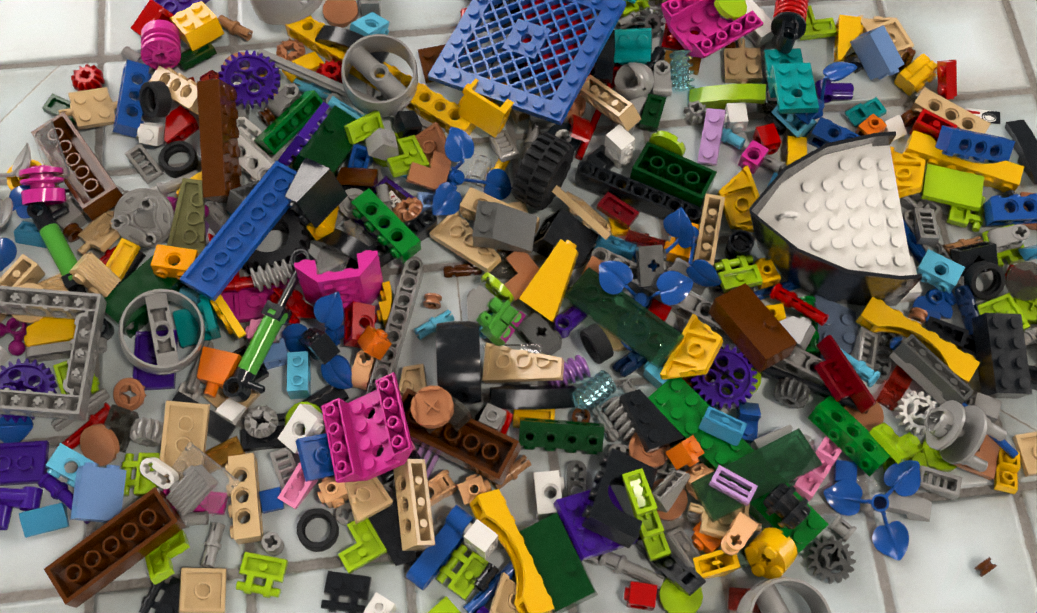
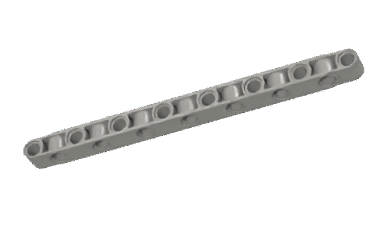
[591,247,827,387]

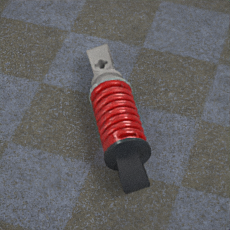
[771,0,809,54]

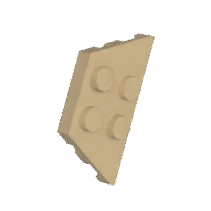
[857,15,914,57]
[552,185,612,240]

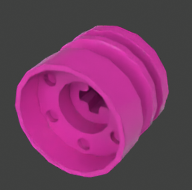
[141,19,181,70]
[19,165,66,206]

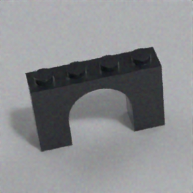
[582,448,658,548]

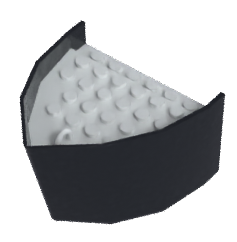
[749,131,922,306]

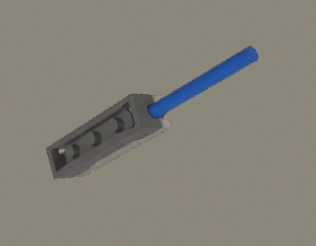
[889,334,1019,459]

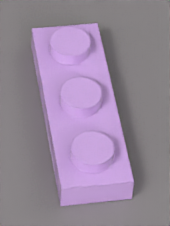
[697,108,726,166]

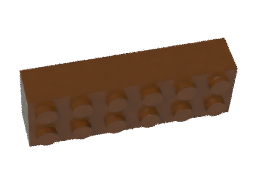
[197,79,242,203]
[31,112,123,221]
[401,388,521,485]
[44,487,186,608]

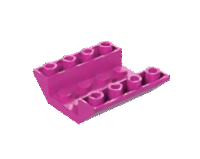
[661,0,764,58]
[294,250,383,312]
[321,372,413,483]

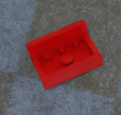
[937,59,957,100]

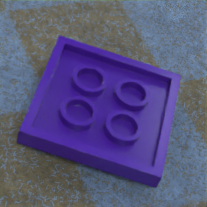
[277,101,330,167]
[553,486,638,561]

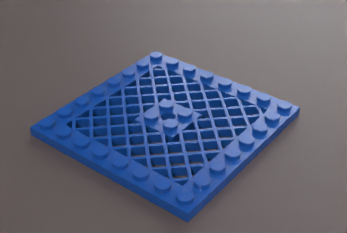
[427,0,626,126]

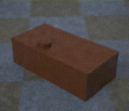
[709,283,797,373]

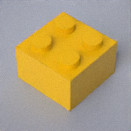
[170,1,224,51]

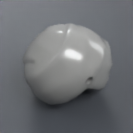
[614,62,654,101]

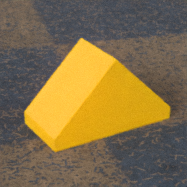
[693,549,741,579]

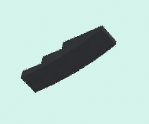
[594,30,615,84]
[1005,119,1037,185]
[925,316,977,360]
[489,384,576,410]

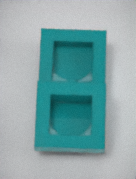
[845,97,887,128]

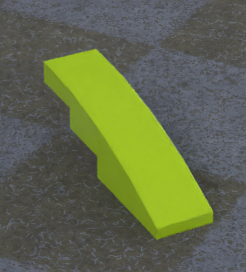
[689,83,766,109]
[622,468,671,562]

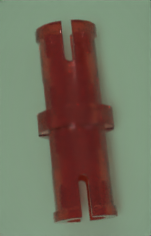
[625,229,666,249]

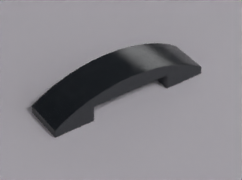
[315,25,389,64]
[310,228,379,265]
[635,533,706,596]

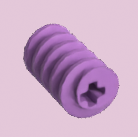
[547,355,591,387]

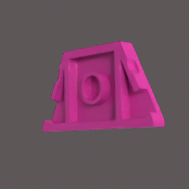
[221,278,290,323]

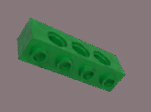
[254,90,323,155]
[351,188,421,264]
[808,395,891,477]

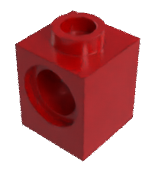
[753,123,782,155]
[624,581,657,611]

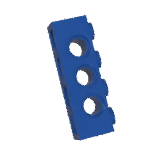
[113,60,152,138]
[807,117,860,148]
[935,125,1015,163]
[983,193,1037,226]

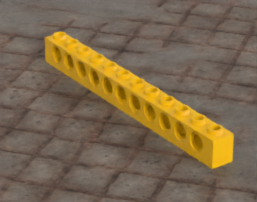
[285,15,476,135]

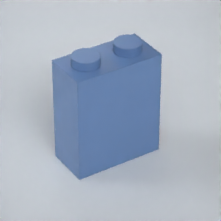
[850,25,904,80]
[70,462,126,523]

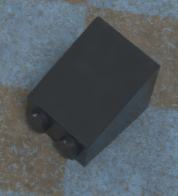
[285,158,348,229]
[533,208,599,270]

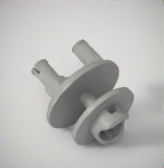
[111,188,174,248]
[924,400,1007,472]

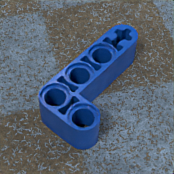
[406,505,475,590]

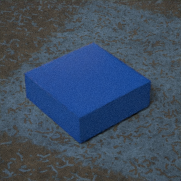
[834,460,857,483]
[259,487,285,514]

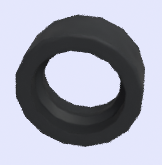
[139,81,172,118]
[159,140,198,178]
[964,260,1006,300]
[580,323,614,364]
[297,508,339,552]

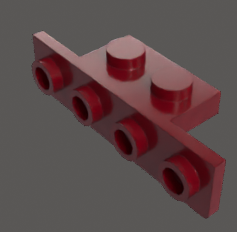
[814,335,876,414]

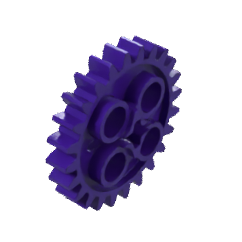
[218,50,281,109]
[690,344,758,411]
[0,359,58,423]

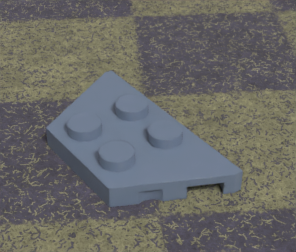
[814,294,858,361]

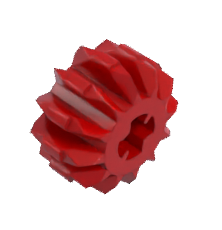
[316,58,343,84]
[71,64,105,91]

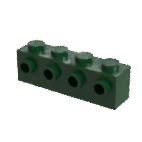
[519,417,604,455]

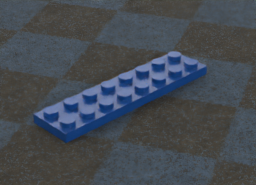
[180,161,297,302]

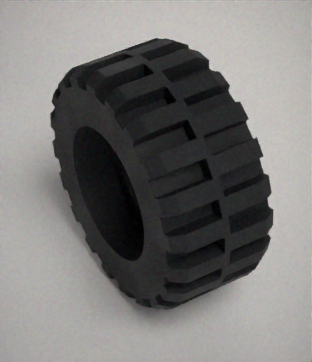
[512,132,575,210]
[242,207,310,275]

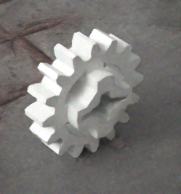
[895,391,937,436]

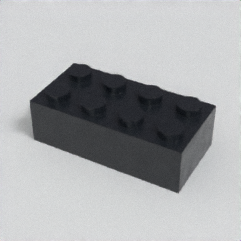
[972,313,1032,399]

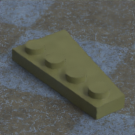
[167,178,206,255]

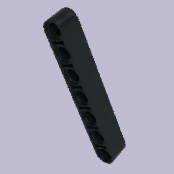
[575,161,702,224]
[332,210,438,272]

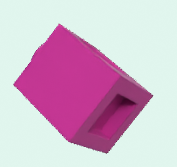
[738,140,769,175]

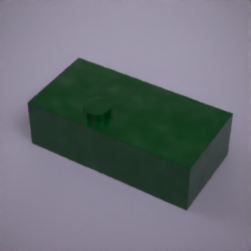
[293,105,357,176]
[630,141,717,208]
[104,255,188,339]
[519,512,598,613]

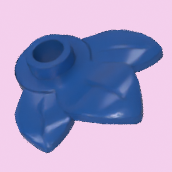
[912,289,953,323]

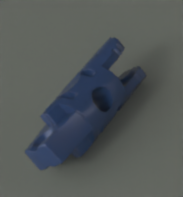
[955,285,980,335]
[612,339,661,378]

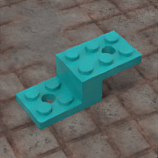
[763,48,819,114]

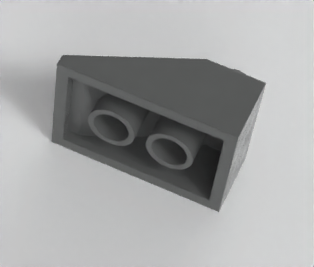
[472,200,537,253]

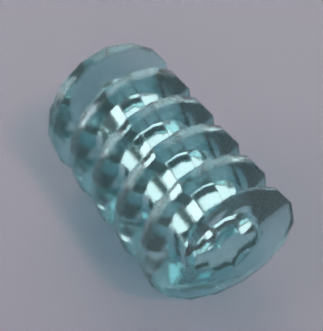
[669,50,695,91]
[571,370,616,411]

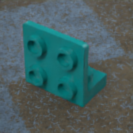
[614,28,652,65]
[173,294,221,348]

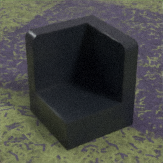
[393,110,423,139]
[586,145,614,170]

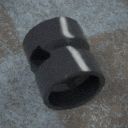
[724,230,754,259]

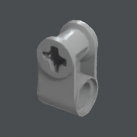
[652,60,672,96]
[266,84,301,117]
[987,224,1030,253]

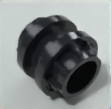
[763,483,811,530]

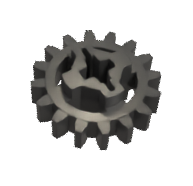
[807,535,856,584]

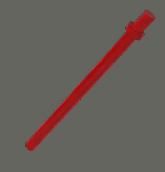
[575,63,622,160]

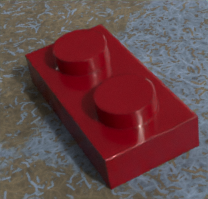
[596,192,640,229]

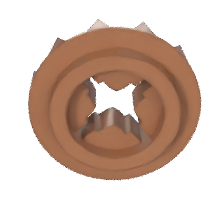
[276,38,306,62]
[393,197,423,222]
[113,377,147,411]

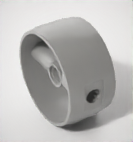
[250,0,323,25]
[341,34,418,117]
[118,289,205,375]
[736,577,831,613]

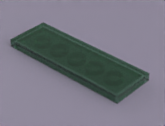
[564,267,684,369]
[690,428,822,522]

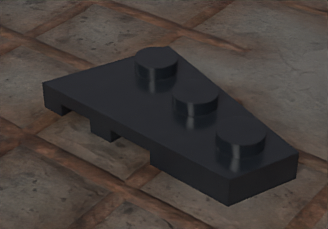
[620,389,684,453]
[368,499,417,566]

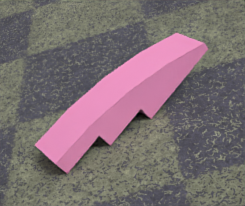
[278,429,326,509]
[794,436,842,502]

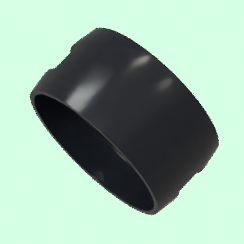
[436,321,482,405]

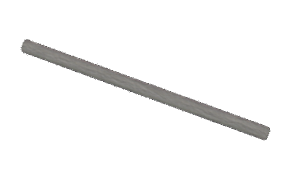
[256,49,445,134]

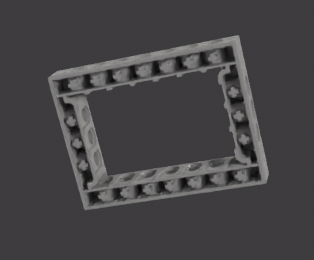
[0,286,107,421]

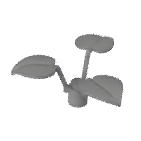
[0,143,31,229]

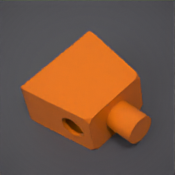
[197,346,242,398]

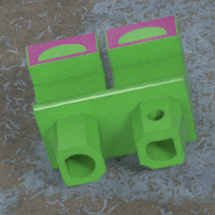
[476,296,526,346]

